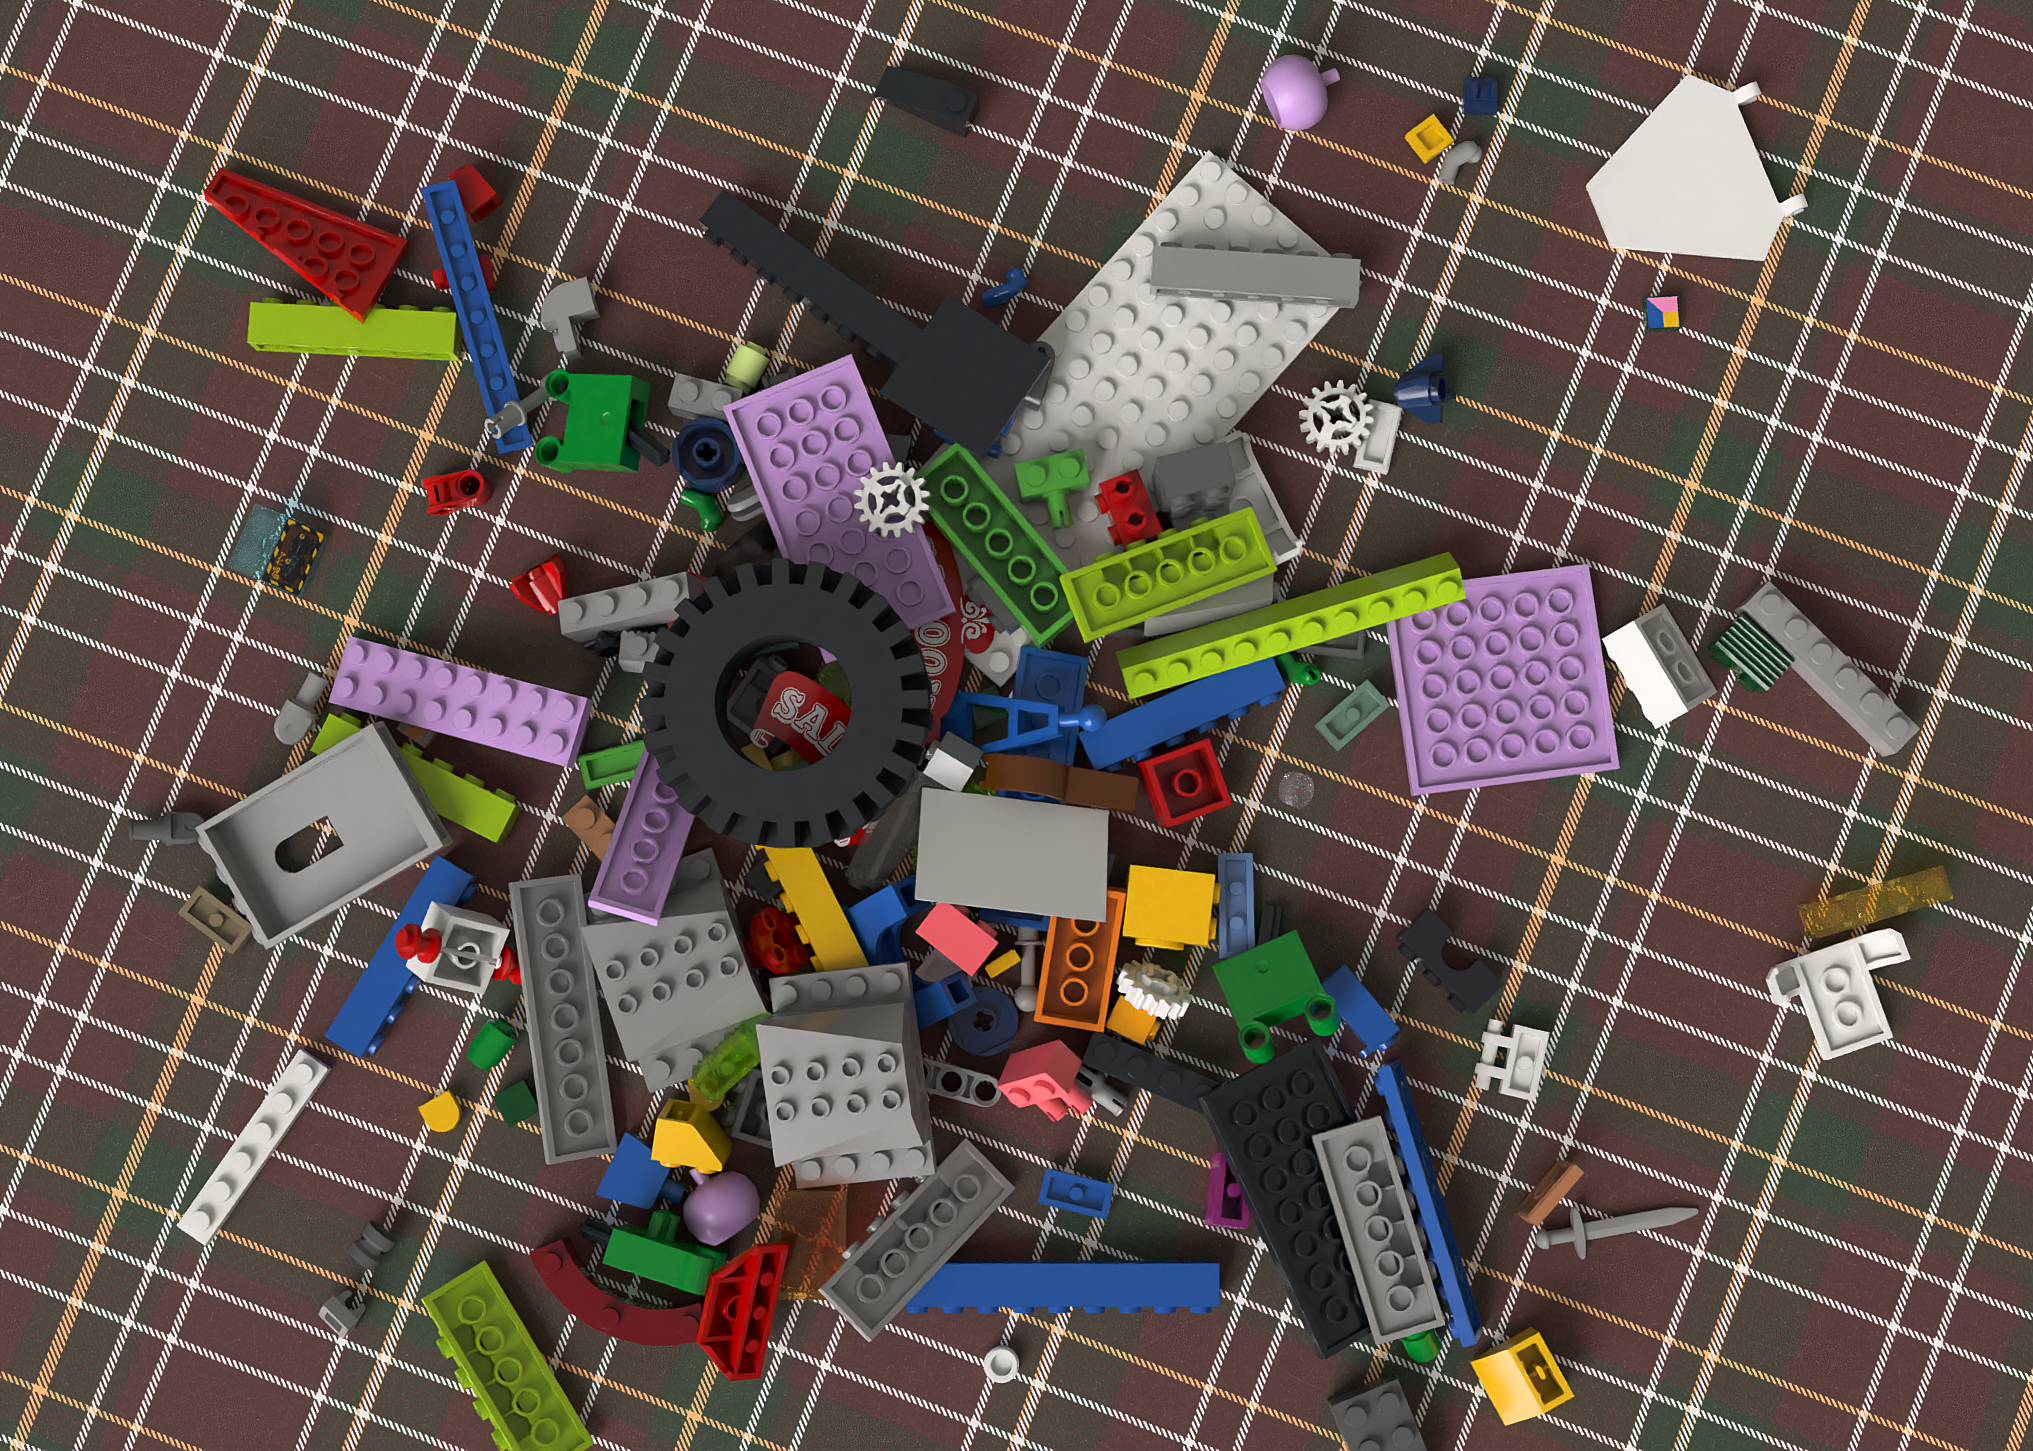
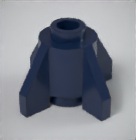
[1394,354,1456,424]

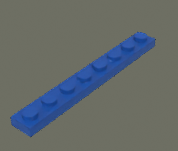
[421,179,533,456]

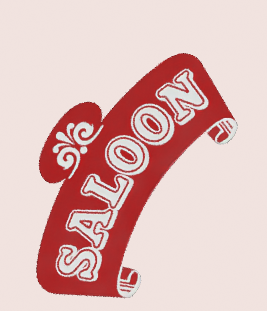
[910,521,995,720]
[750,671,911,847]

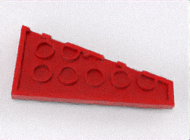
[204,167,409,324]

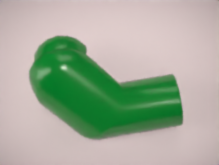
[680,487,722,532]
[1273,652,1321,685]

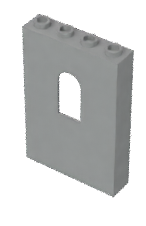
[195,721,453,950]

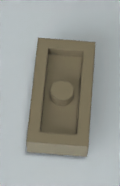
[178,885,252,955]

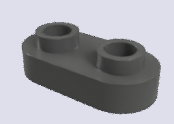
[965,573,1021,635]

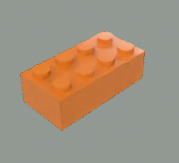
[1034,886,1126,1033]

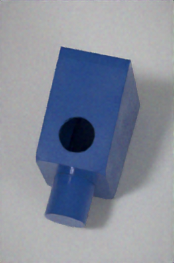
[596,1131,687,1210]

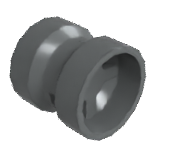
[347,1221,397,1271]

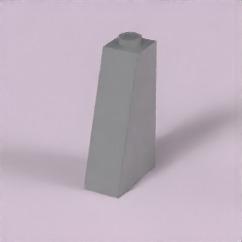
[1143,573,1280,636]

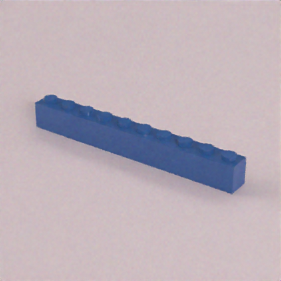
[904,1260,1220,1313]

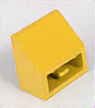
[651,1098,733,1174]
[1469,1327,1574,1426]

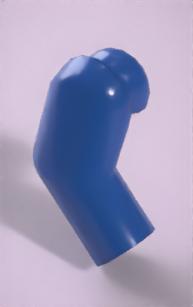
[982,267,1028,308]

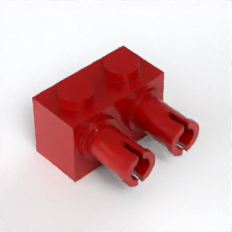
[1094,469,1163,553]

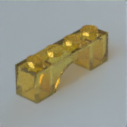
[1797,865,1954,939]

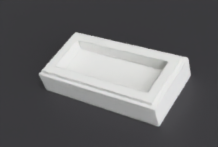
[1353,399,1402,475]

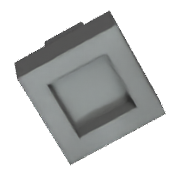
[318,1290,366,1339]

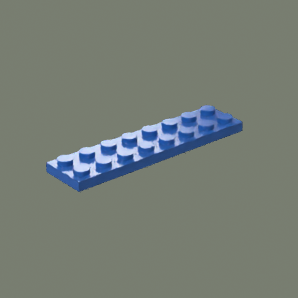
[977,645,1089,932]
[1374,1058,1484,1348]

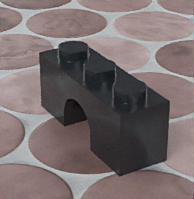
[1395,908,1504,1013]

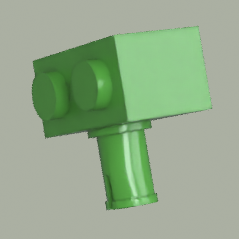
[1014,449,1090,530]

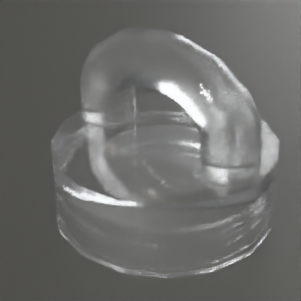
[1278,771,1314,809]

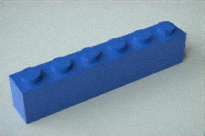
[1077,657,1286,773]
[325,855,479,1058]

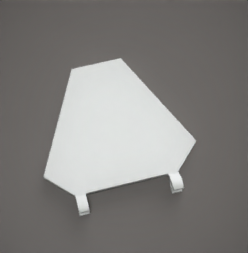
[1586,74,1808,261]

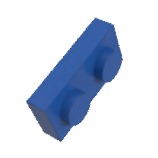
[1038,1167,1114,1220]

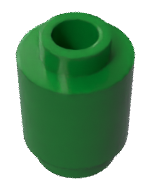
[466,1017,517,1071]
[1400,1328,1442,1362]

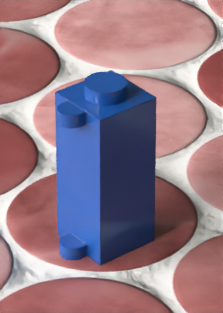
[1320,964,1400,1058]

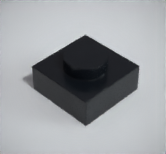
[743,855,783,903]

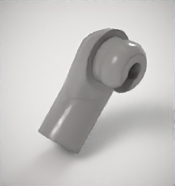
[1438,141,1482,185]

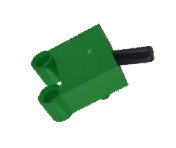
[535,368,671,474]
[1212,904,1341,1064]

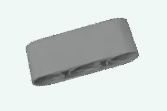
[922,1056,1001,1107]

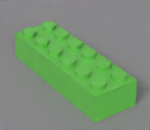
[908,443,1075,650]

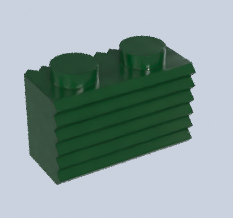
[1708,614,1794,694]

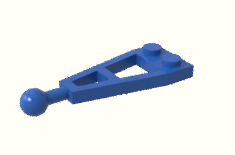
[940,692,1107,760]

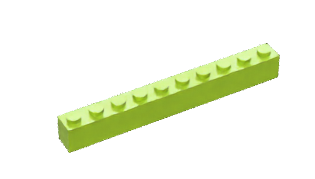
[1116,552,1466,699]

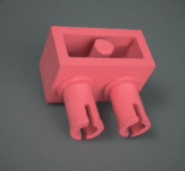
[996,1039,1093,1122]

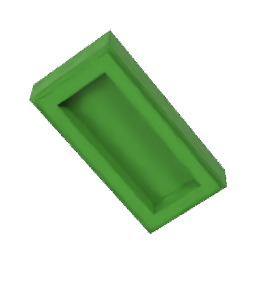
[578,740,645,790]

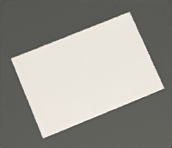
[915,787,1108,922]

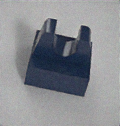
[1462,77,1499,116]

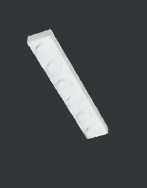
[177,1049,331,1246]

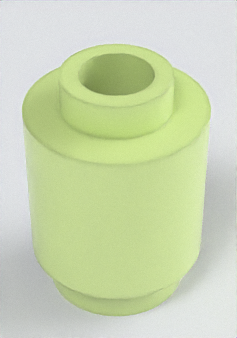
[724,341,770,395]

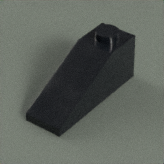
[873,65,979,138]

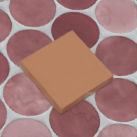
[1515,1160,1585,1227]

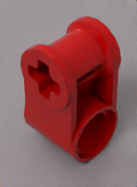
[421,469,492,516]

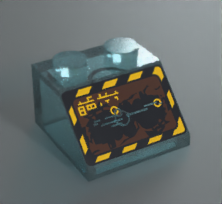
[227,503,329,598]

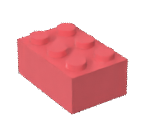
[915,902,999,977]

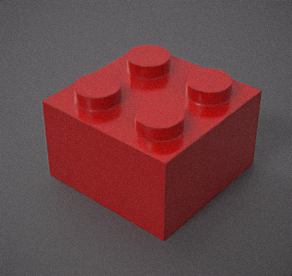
[1136,738,1232,828]

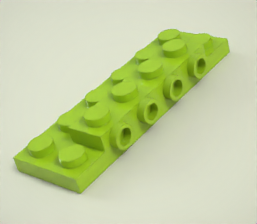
[1059,506,1278,643]
[421,1260,595,1451]

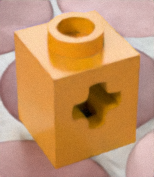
[1105,995,1161,1045]

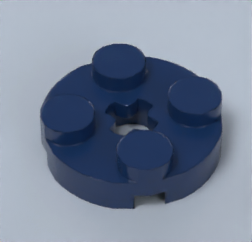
[948,986,1018,1057]

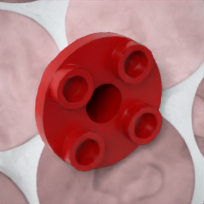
[743,908,808,976]

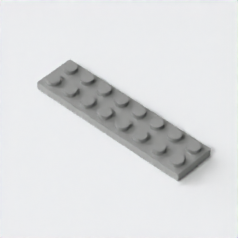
[508,873,617,1165]

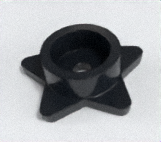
[583,630,624,659]

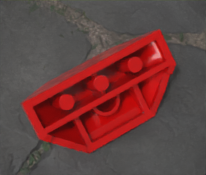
[696,1242,789,1381]

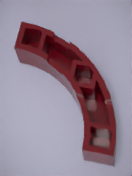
[529,1236,705,1346]

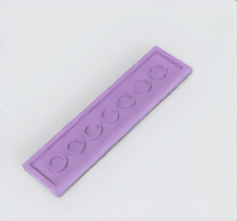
[328,636,593,769]

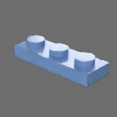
[1217,853,1255,959]

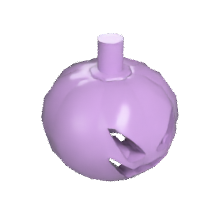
[1260,54,1340,131]
[683,1167,761,1246]

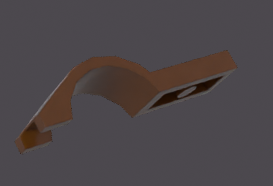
[978,753,1139,814]

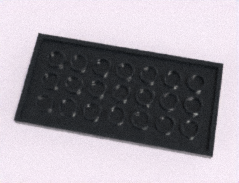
[1197,1036,1438,1360]

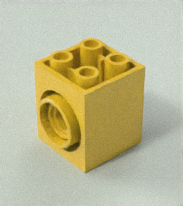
[1120,865,1221,950]

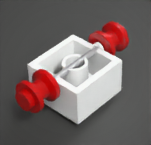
[395,901,522,995]

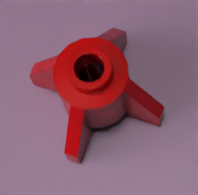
[509,553,570,616]

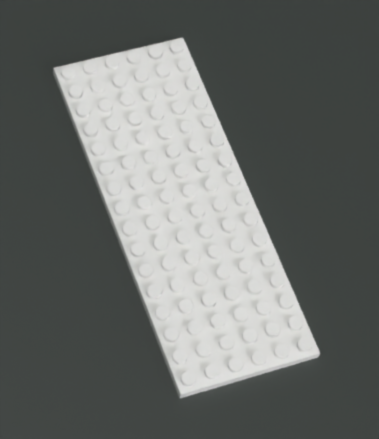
[910,150,1362,689]

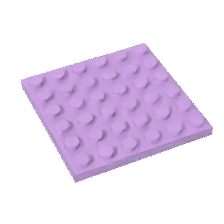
[1386,564,1620,796]

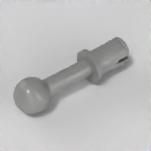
[484,374,566,439]
[1014,927,1042,1012]

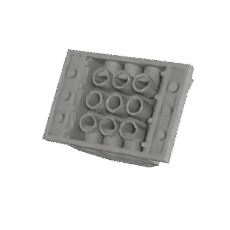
[581,847,772,1093]
[756,961,938,1189]

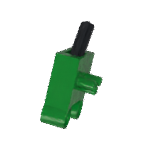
[580,1209,728,1295]

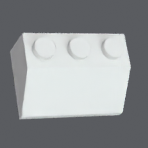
[1602,604,1717,729]

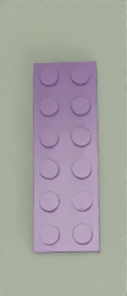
[588,747,696,926]

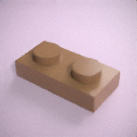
[561,795,616,862]

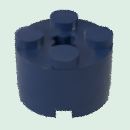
[672,417,745,493]

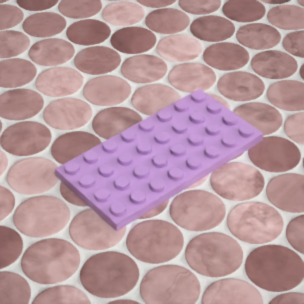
[723,354,956,665]

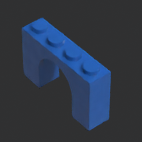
[843,874,978,1031]

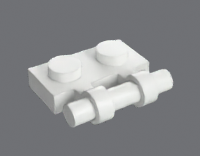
[1474,1019,1550,1101]

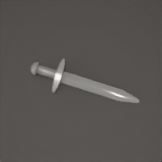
[1535,1206,1698,1259]

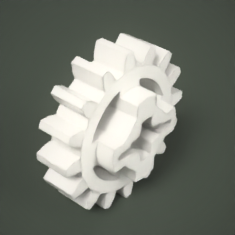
[1299,380,1374,456]
[854,462,931,539]
[1116,960,1192,1020]

